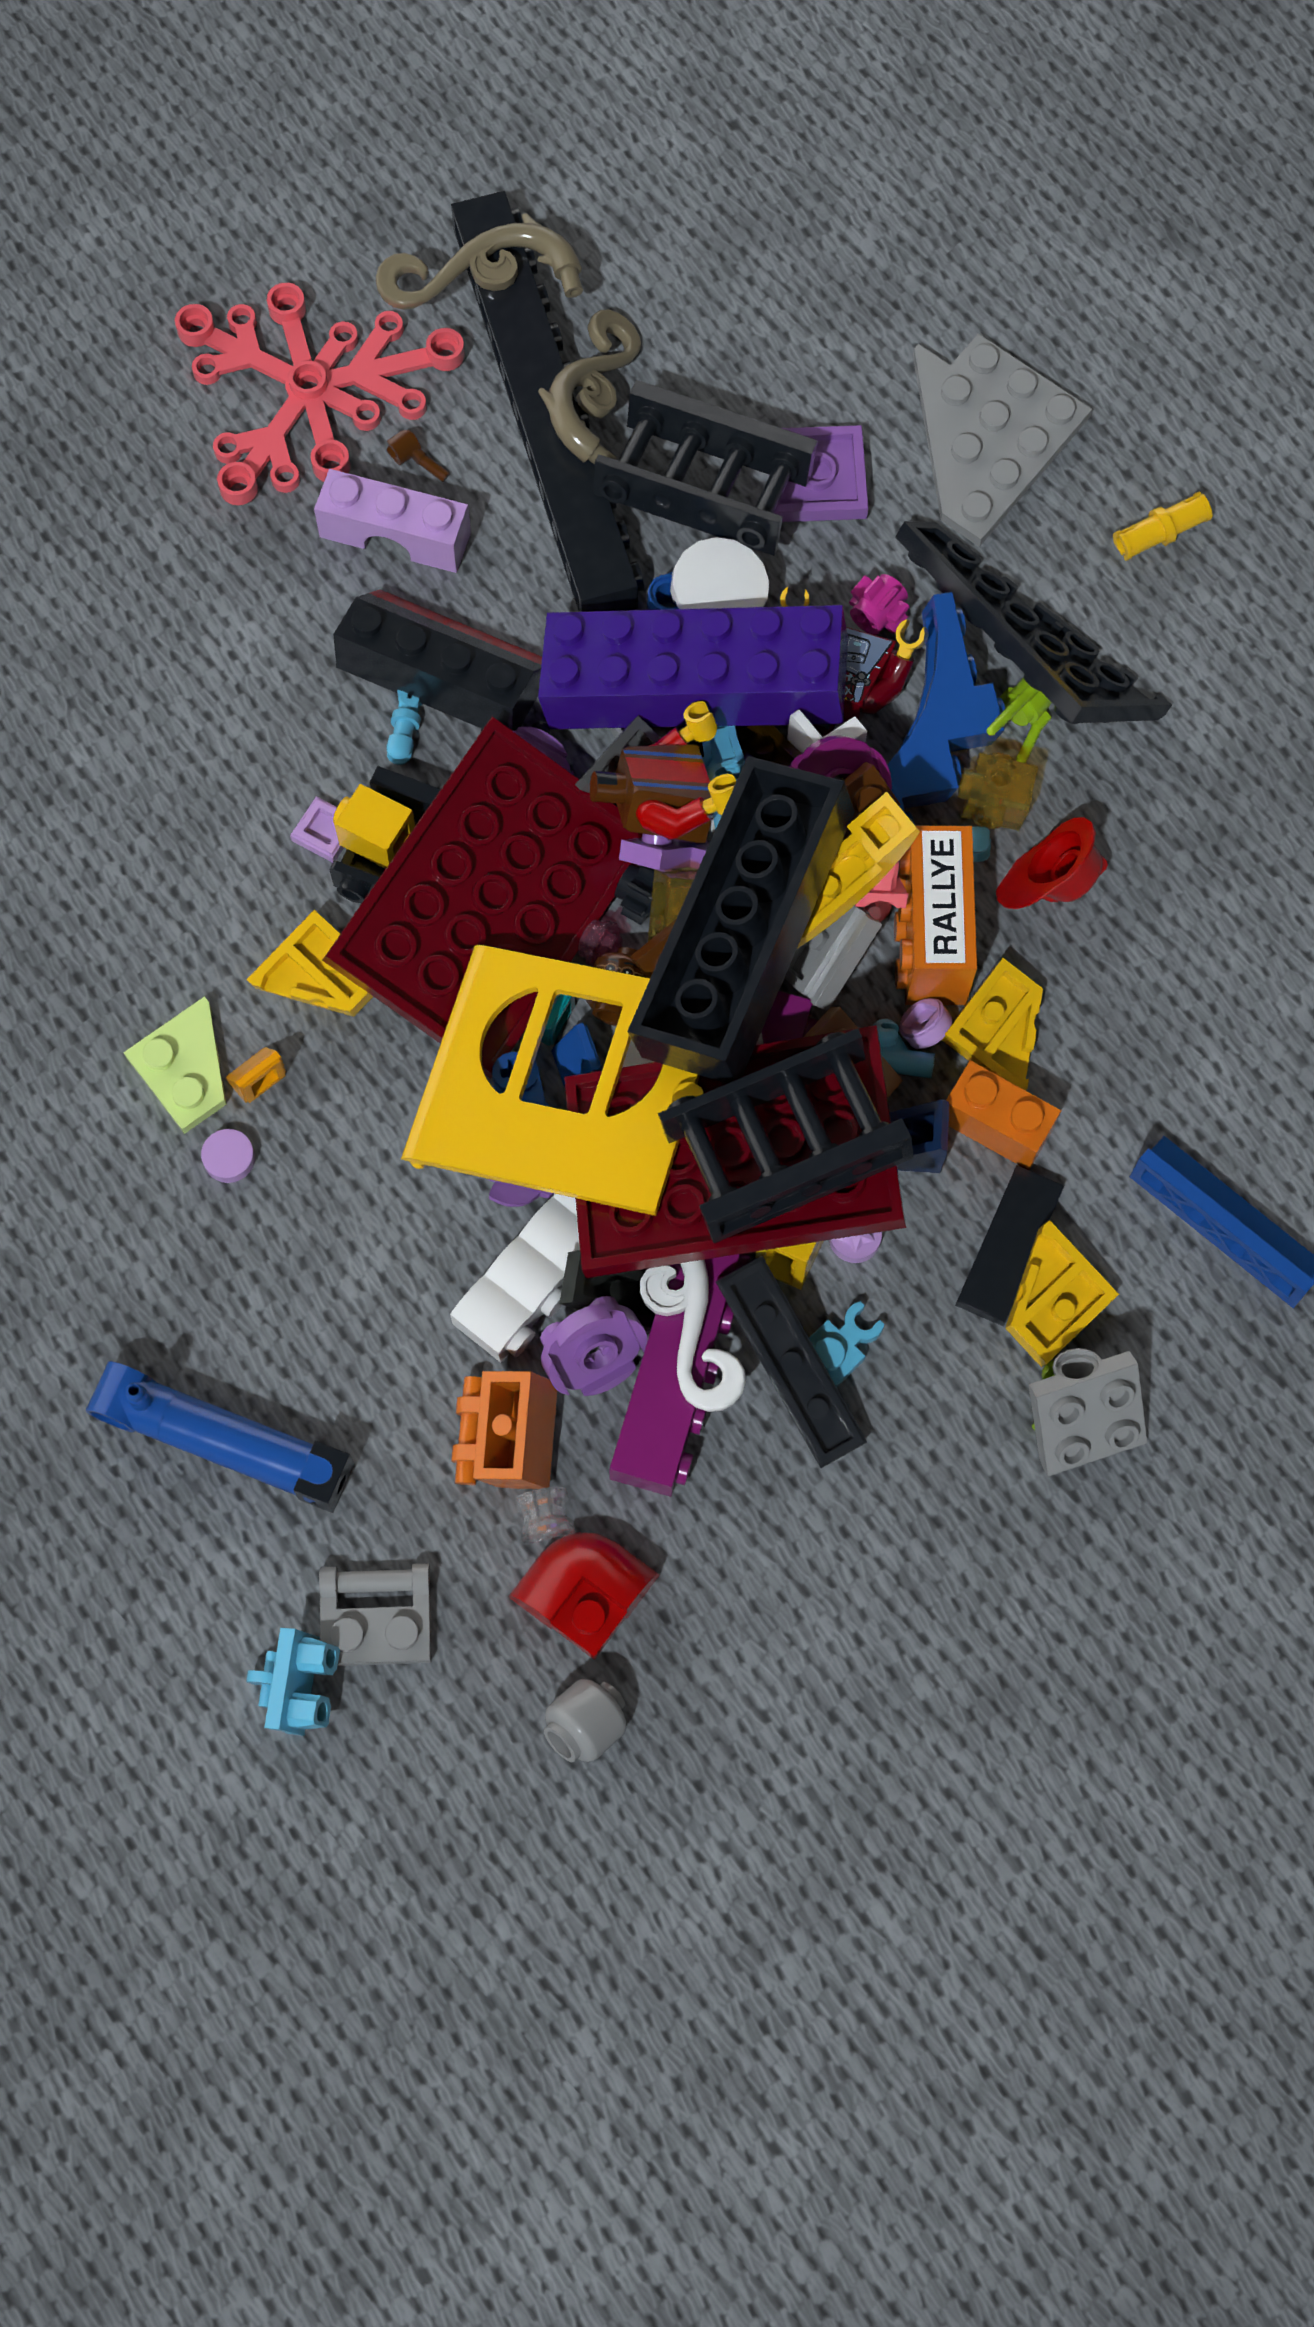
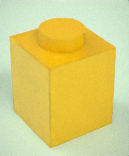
[333,784,415,869]

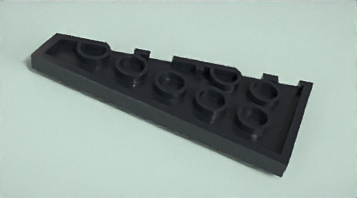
[895,521,1172,724]

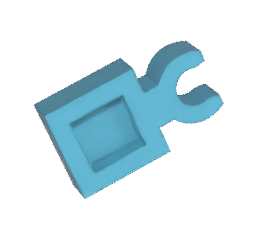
[809,1301,885,1387]

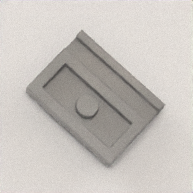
[785,905,883,1011]

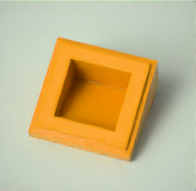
[225,1047,286,1103]

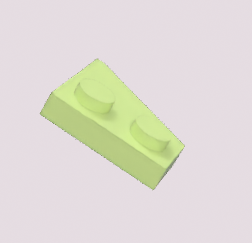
[123,996,227,1134]

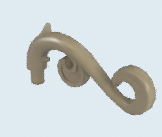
[375,213,583,310]
[538,309,641,465]

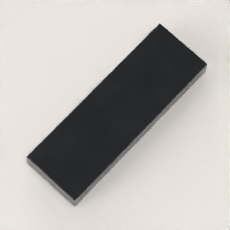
[955,1165,1064,1327]

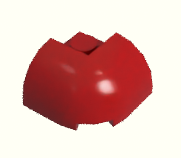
[508,1532,660,1660]

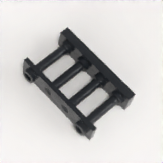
[593,380,818,556]
[658,1028,914,1244]

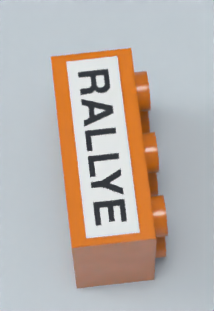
[894,826,977,1005]

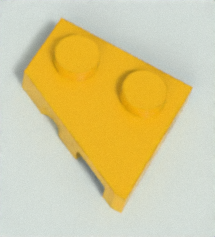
[246,910,373,1017]
[942,958,1043,1090]
[1005,1220,1119,1367]

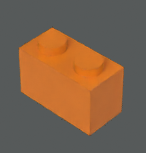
[946,1060,1062,1170]

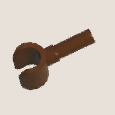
[387,430,450,482]

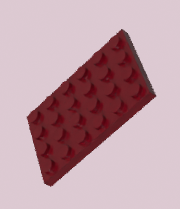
[322,716,643,1079]
[565,1025,906,1278]

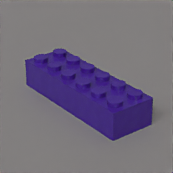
[538,605,848,729]

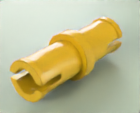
[1113,491,1213,561]

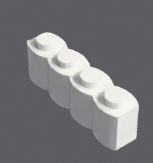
[450,1194,580,1363]

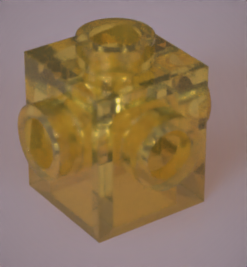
[957,753,1038,831]

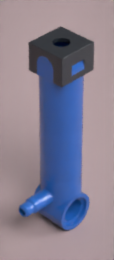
[86,1361,355,1513]

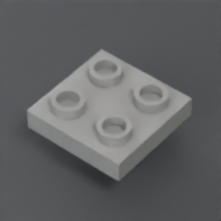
[1028,1348,1147,1477]

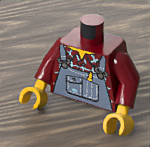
[780,587,929,737]

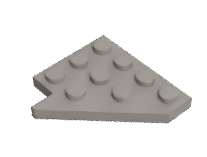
[913,334,1092,547]

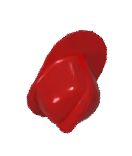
[995,817,1108,909]

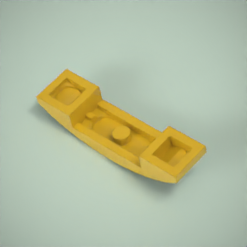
[797,792,920,949]

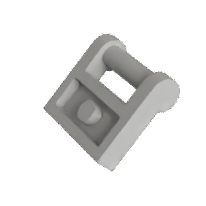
[319,1563,431,1666]

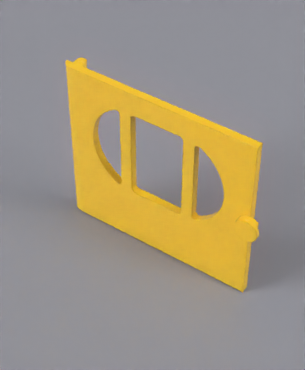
[401,945,704,1216]

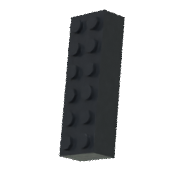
[627,756,855,1084]

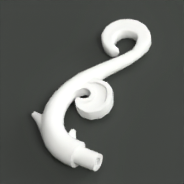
[640,1260,746,1412]

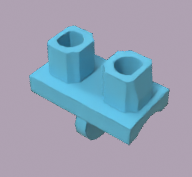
[246,1628,340,1736]

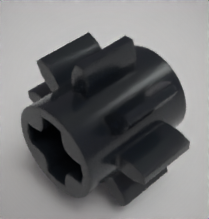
[614,863,677,925]

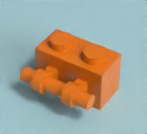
[451,1371,557,1489]

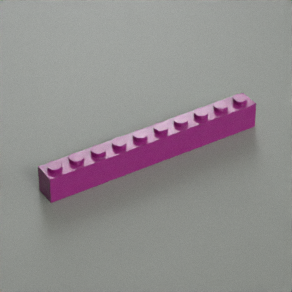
[609,991,818,1497]

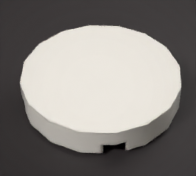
[670,537,769,609]

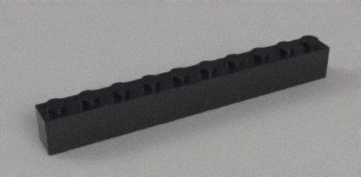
[451,191,644,612]

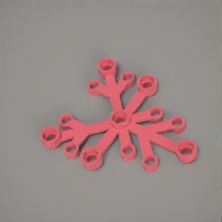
[175,283,465,505]

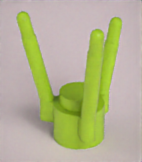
[986,677,1052,778]

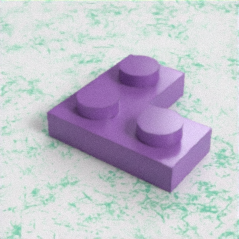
[619,834,710,870]

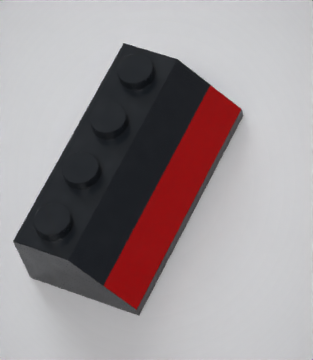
[333,589,542,731]

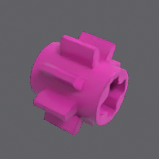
[849,574,910,635]

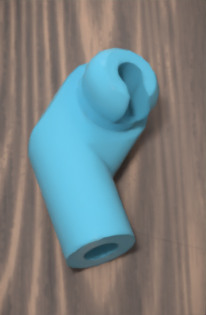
[873,1019,935,1079]

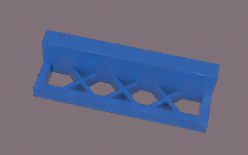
[1129,1136,1314,1308]

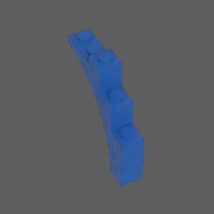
[887,592,1006,825]

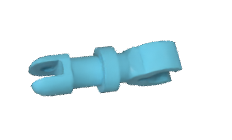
[387,689,422,765]

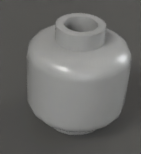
[544,1679,626,1763]

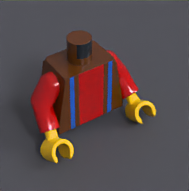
[590,701,736,843]

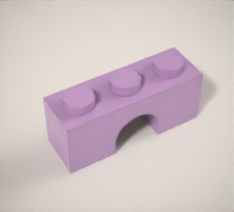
[314,469,471,573]

